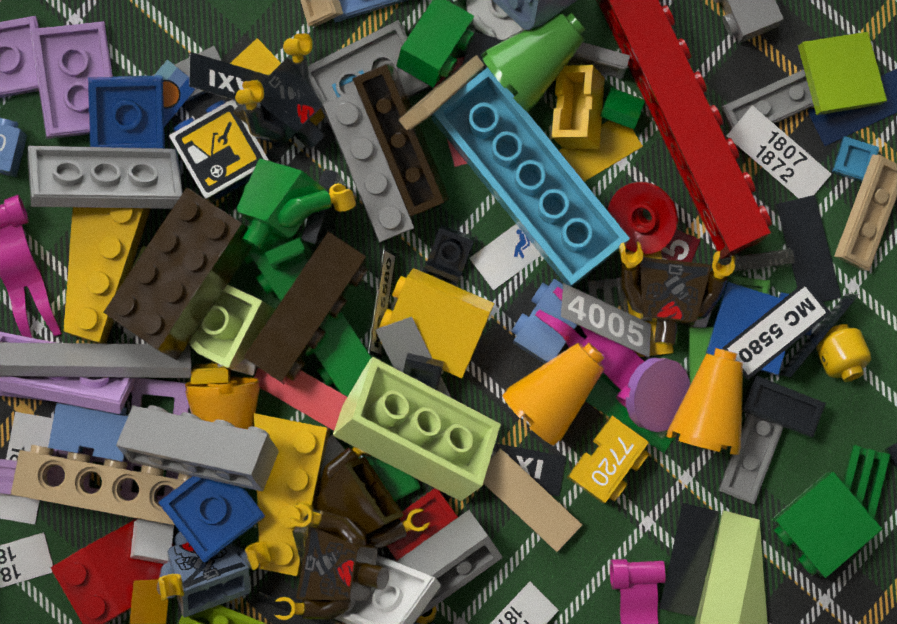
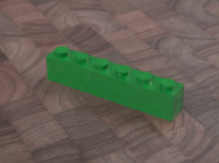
[244,225,371,397]

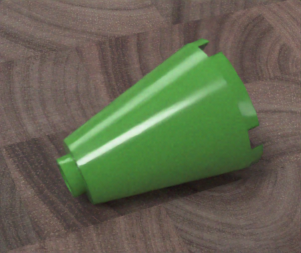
[481,12,586,112]

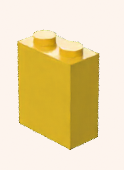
[379,268,495,378]

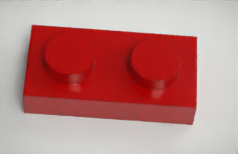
[387,488,458,561]

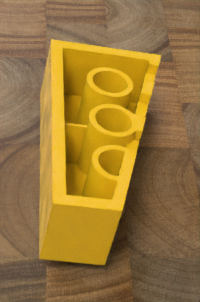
[64,207,151,344]
[254,413,331,576]

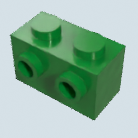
[396,0,475,88]

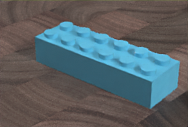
[432,67,630,287]

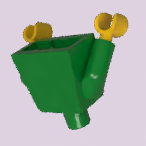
[237,158,356,250]

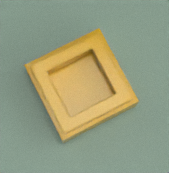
[191,363,231,384]

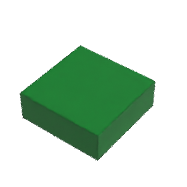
[600,87,645,129]
[265,237,307,269]

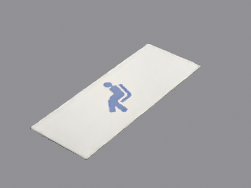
[469,224,541,290]

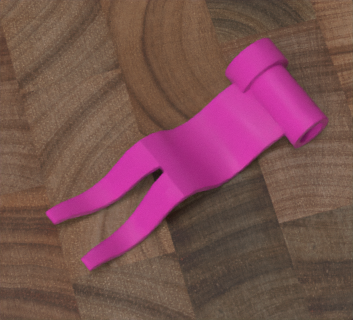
[0,195,61,338]
[535,286,644,408]
[610,559,666,624]

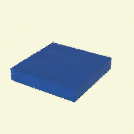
[88,75,165,149]
[705,282,785,376]
[158,476,265,563]

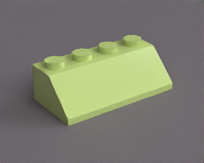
[332,357,501,501]

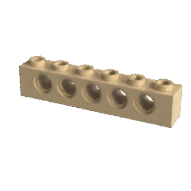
[10,445,192,525]

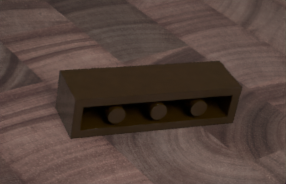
[352,63,450,216]
[244,232,369,385]

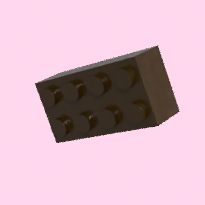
[103,188,252,360]

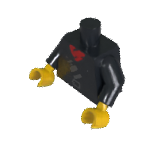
[233,33,325,150]

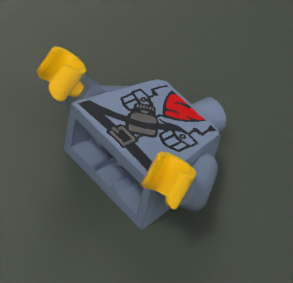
[157,532,273,618]

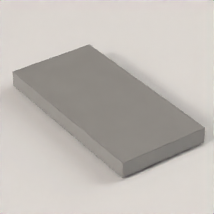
[28,146,183,209]

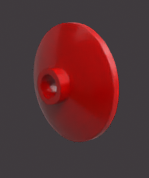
[608,182,678,254]

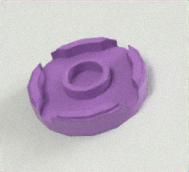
[626,357,690,432]

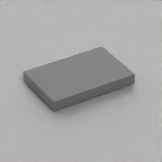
[308,20,431,131]

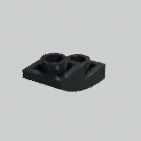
[422,225,475,287]

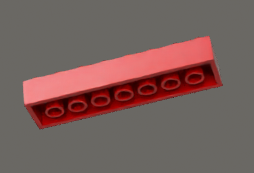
[596,0,772,260]

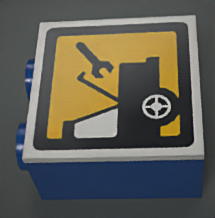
[169,99,269,203]

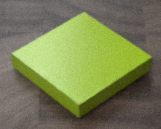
[798,32,887,115]

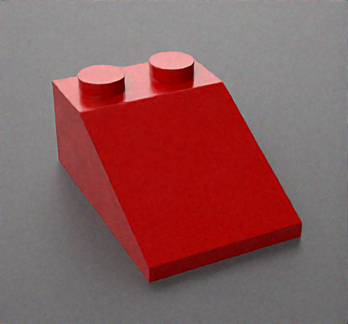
[50,518,175,624]

